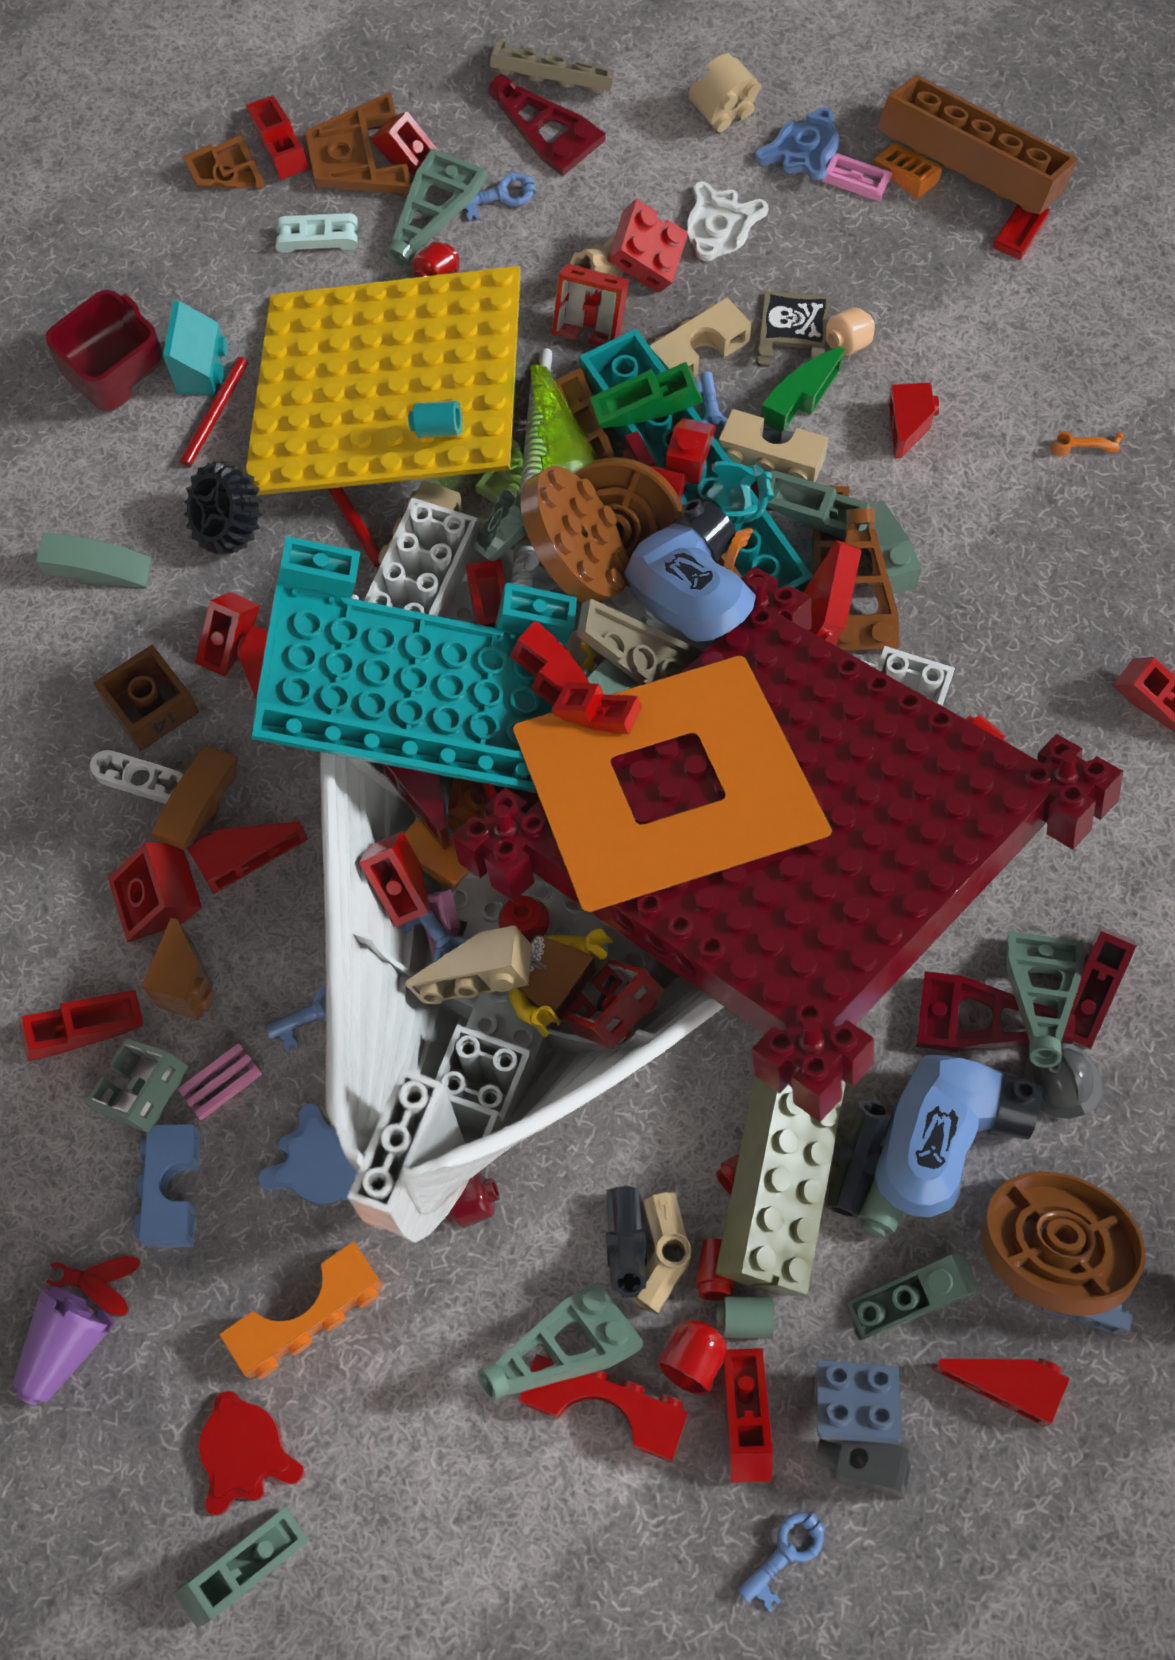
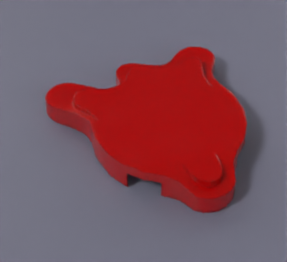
[199,1391,305,1516]

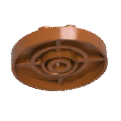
[574,457,683,587]
[521,466,630,604]
[981,1171,1146,1316]

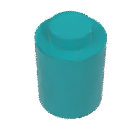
[408,400,462,438]

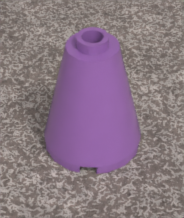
[13,1286,115,1405]

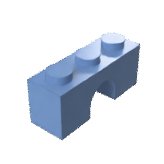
[134,1124,201,1248]

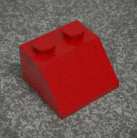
[108,842,202,942]

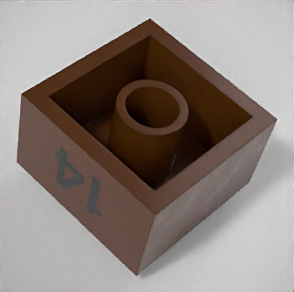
[93,644,199,751]

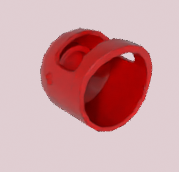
[657,1320,727,1395]

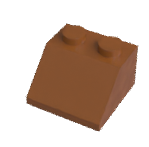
[142,918,214,1021]

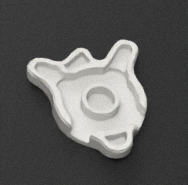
[687,181,769,261]

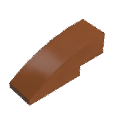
[152,745,238,850]

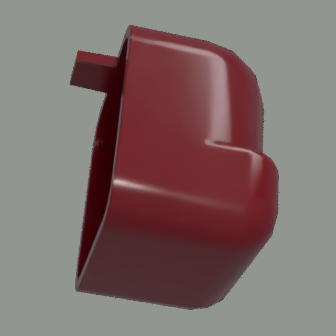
[45,290,163,412]

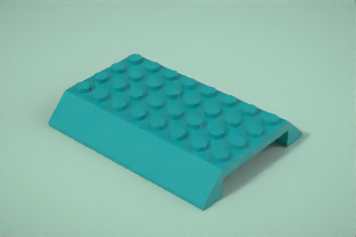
[251,536,577,793]

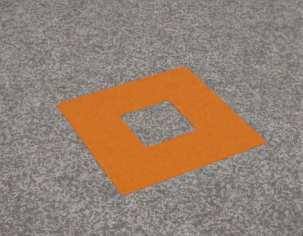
[513,656,832,912]

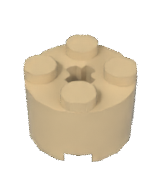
[689,53,762,133]

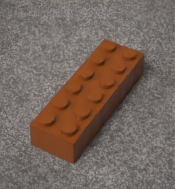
[877,75,1079,215]

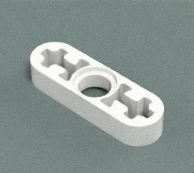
[90,750,183,804]

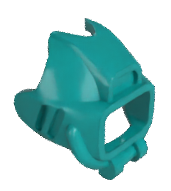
[704,461,774,524]

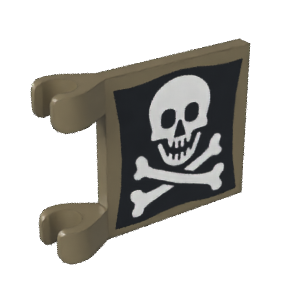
[758,291,829,366]

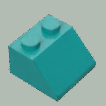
[163,301,228,395]

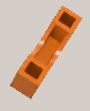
[219,1241,384,1379]

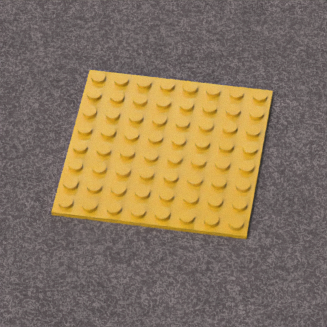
[246,266,521,495]

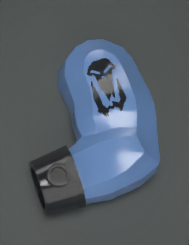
[624,499,756,642]
[875,1055,1043,1217]

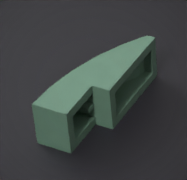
[767,470,870,539]
[36,532,152,589]

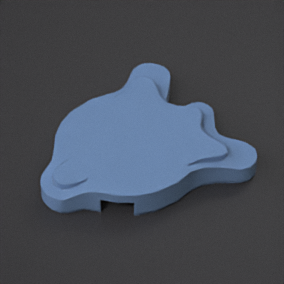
[755,107,839,181]
[259,1103,358,1206]

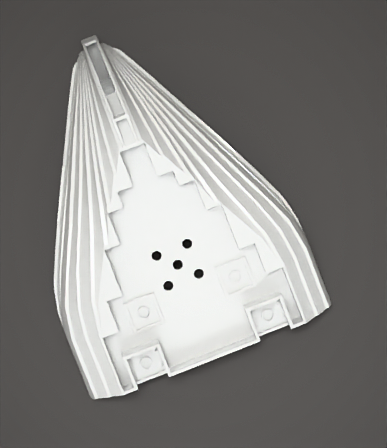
[320,498,955,1243]

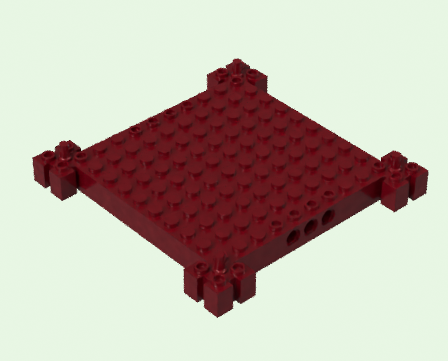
[451,566,1124,1122]

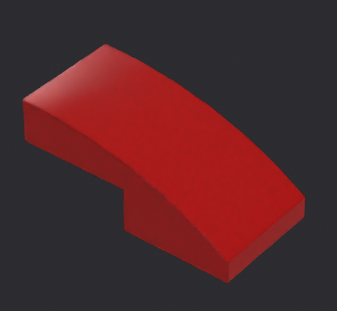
[552,682,642,734]

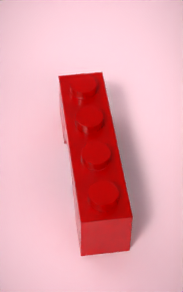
[519,1353,689,1463]

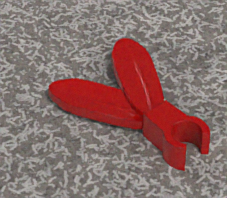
[46,1256,140,1316]

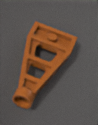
[836,508,899,651]

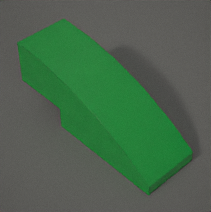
[761,347,845,433]
[590,362,704,428]

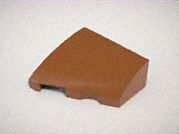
[183,134,266,189]

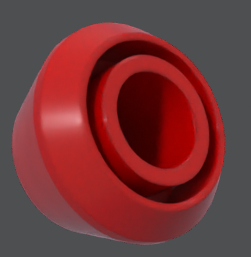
[498,895,550,942]

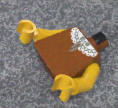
[508,928,614,1037]

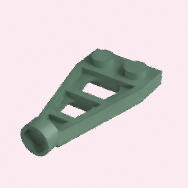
[386,148,488,267]
[1006,931,1084,1068]
[478,1282,644,1401]

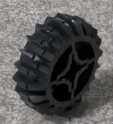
[183,461,263,554]

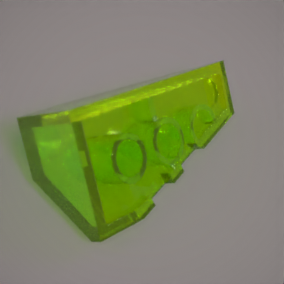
[530,364,599,473]

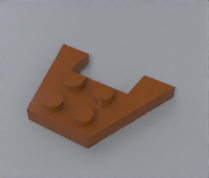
[305,91,411,195]

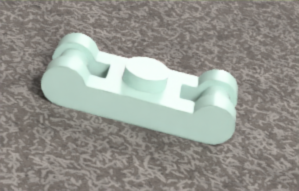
[276,213,358,253]

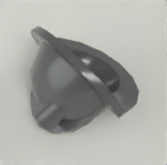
[1024,1043,1102,1119]

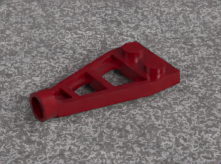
[488,74,606,176]
[916,971,1075,1052]

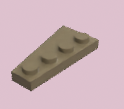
[490,39,614,94]
[577,598,704,685]

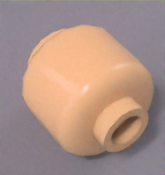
[826,307,875,356]

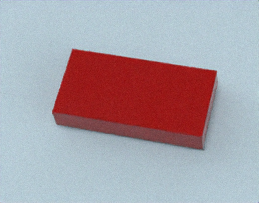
[992,204,1050,260]

